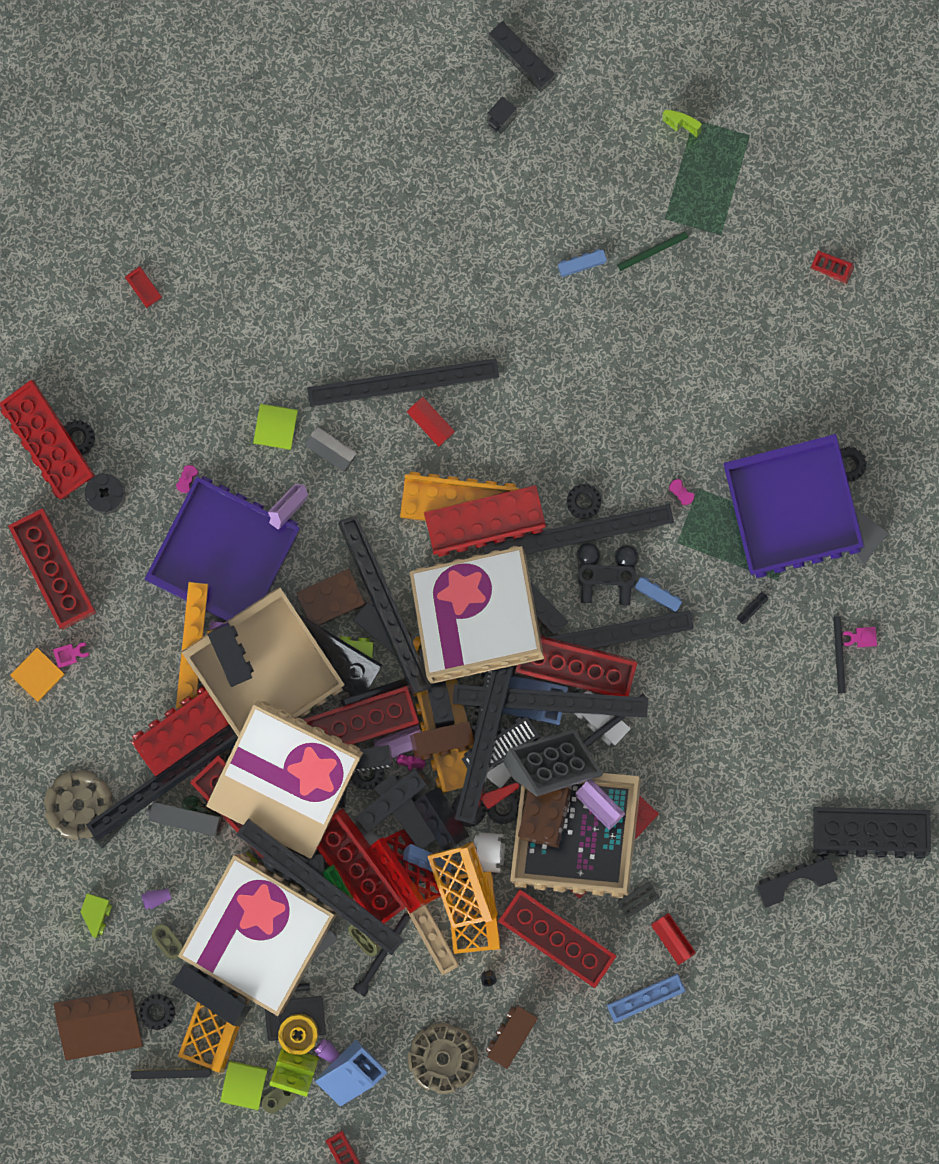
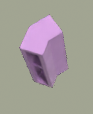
[268,484,308,530]
[373,725,421,758]
[575,779,625,830]

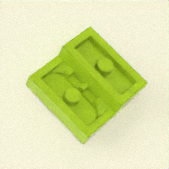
[662,110,702,137]
[253,403,298,450]
[270,1048,319,1097]
[220,1060,267,1110]

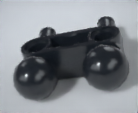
[576,543,639,605]

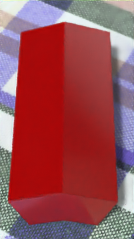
[406,397,455,447]
[651,913,696,965]

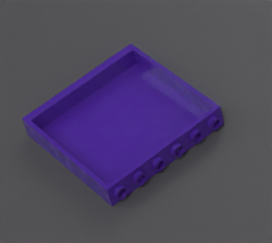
[723,434,865,578]
[144,476,301,621]

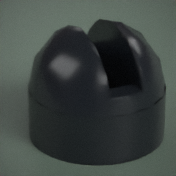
[481,970,497,987]

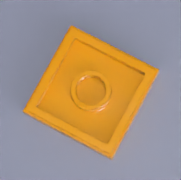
[10,648,65,702]

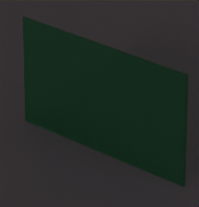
[665,120,750,235]
[677,488,781,581]

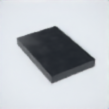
[265,996,326,1041]

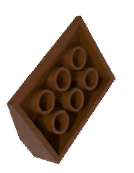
[54,989,143,1060]

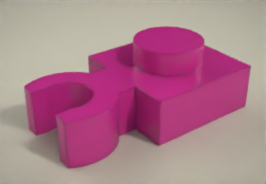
[842,627,877,648]
[53,643,90,668]

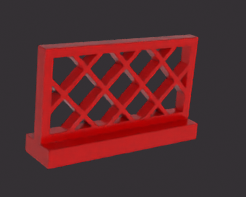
[368,829,441,914]

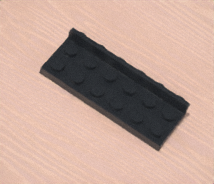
[297,613,382,696]
[812,807,931,859]

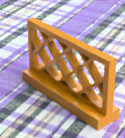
[427,842,498,929]
[445,872,501,954]
[178,992,250,1073]

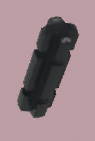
[736,592,768,625]

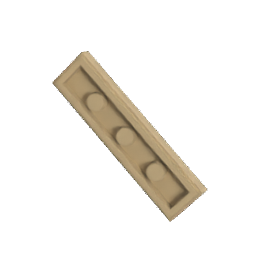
[406,905,459,976]

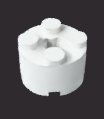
[474,832,505,873]

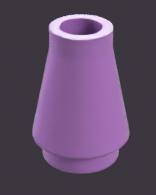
[141,888,171,910]
[314,1038,340,1063]

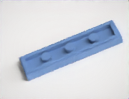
[607,973,686,1023]

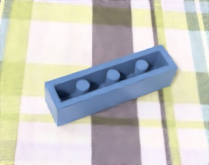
[558,249,607,277]
[634,577,682,613]
[403,844,452,877]

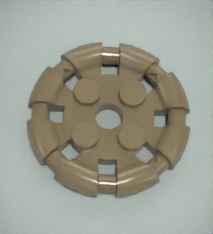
[44,770,114,840]
[408,1023,478,1094]

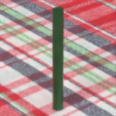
[617,231,688,271]

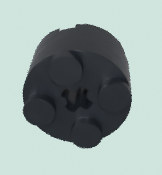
[84,473,126,514]

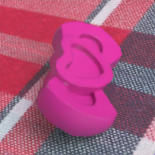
[176,465,198,493]
[669,479,695,505]
[396,754,426,770]

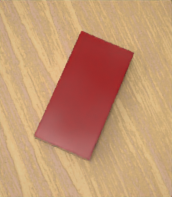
[125,266,162,308]

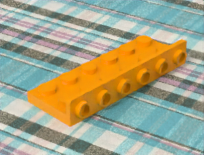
[400,472,520,521]
[413,678,473,793]

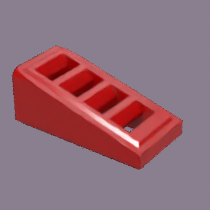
[810,250,854,284]
[481,783,519,809]
[325,1131,361,1164]

